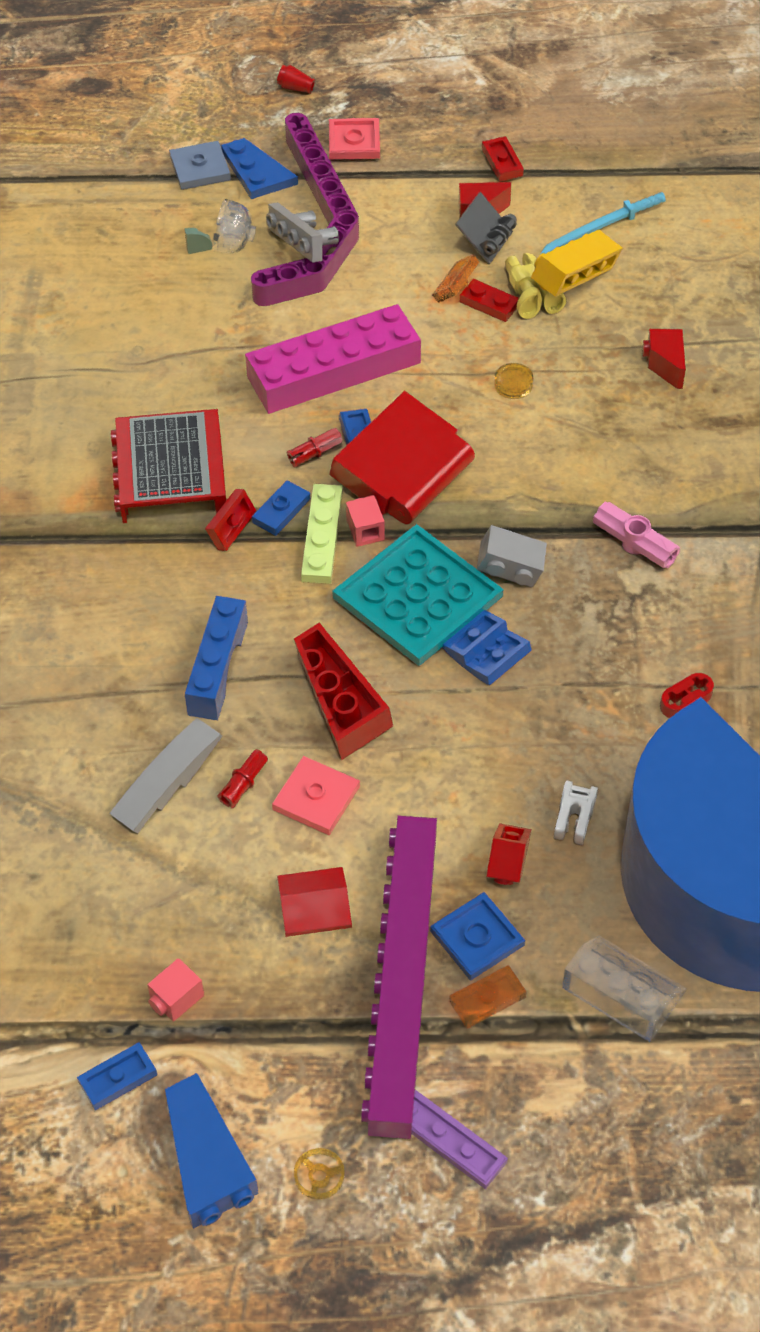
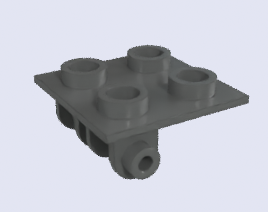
[455,192,517,264]

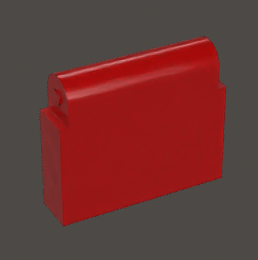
[329,390,475,524]

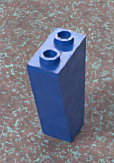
[165,1073,259,1229]

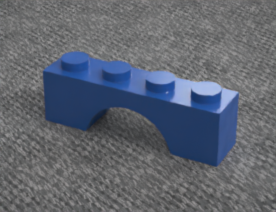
[185,596,248,721]

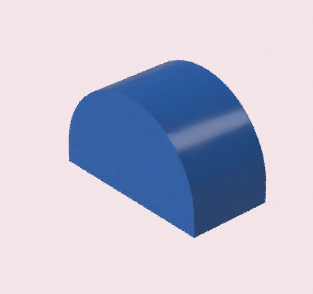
[621,697,760,992]

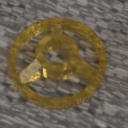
[294,1148,345,1200]

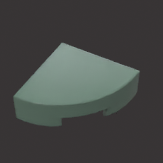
[184,228,214,254]

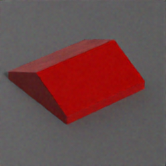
[277,867,352,937]

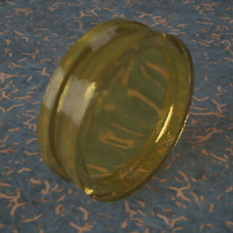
[494,363,534,399]

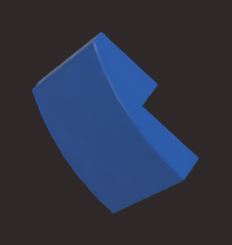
[443,610,532,686]

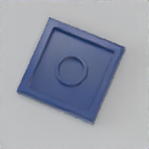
[430,892,525,981]

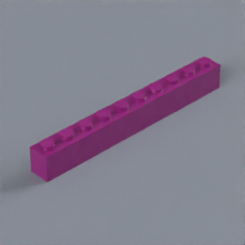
[361,815,437,1139]

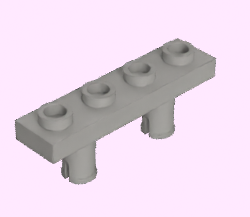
[266,202,339,262]

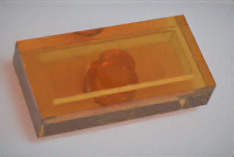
[432,254,480,303]
[449,965,527,1029]

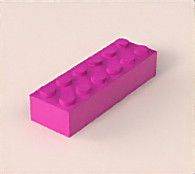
[245,304,421,414]

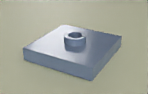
[169,140,231,190]

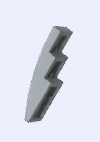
[109,718,222,834]

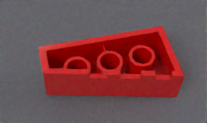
[294,622,393,760]

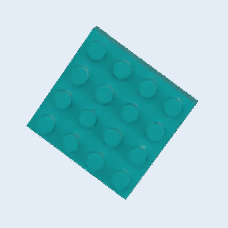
[332,524,504,666]

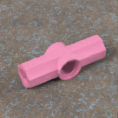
[593,501,680,569]

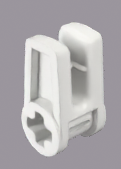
[554,780,598,845]

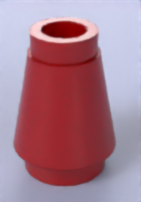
[277,65,315,93]

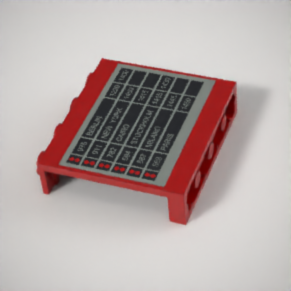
[111,409,226,524]

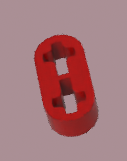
[660,673,714,718]

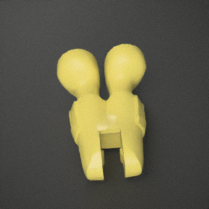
[505,253,566,319]

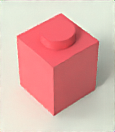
[346,495,385,547]
[147,958,204,1022]

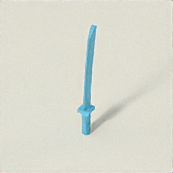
[541,192,666,254]

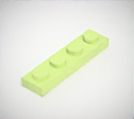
[301,484,343,584]

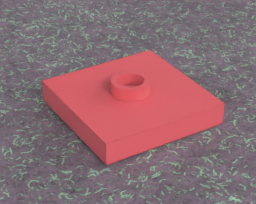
[329,118,380,160]
[272,756,360,835]

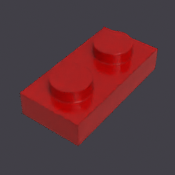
[482,136,524,182]
[459,278,519,322]
[205,489,256,551]

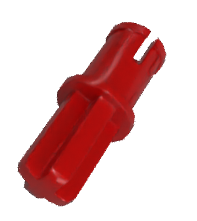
[286,428,343,468]
[217,749,268,808]

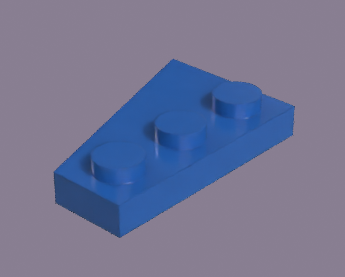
[221,138,298,199]

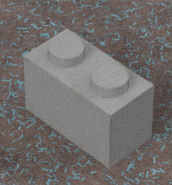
[477,525,547,587]

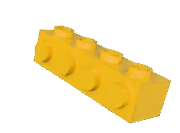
[531,230,623,297]

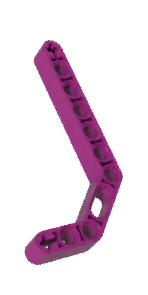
[251,113,359,306]

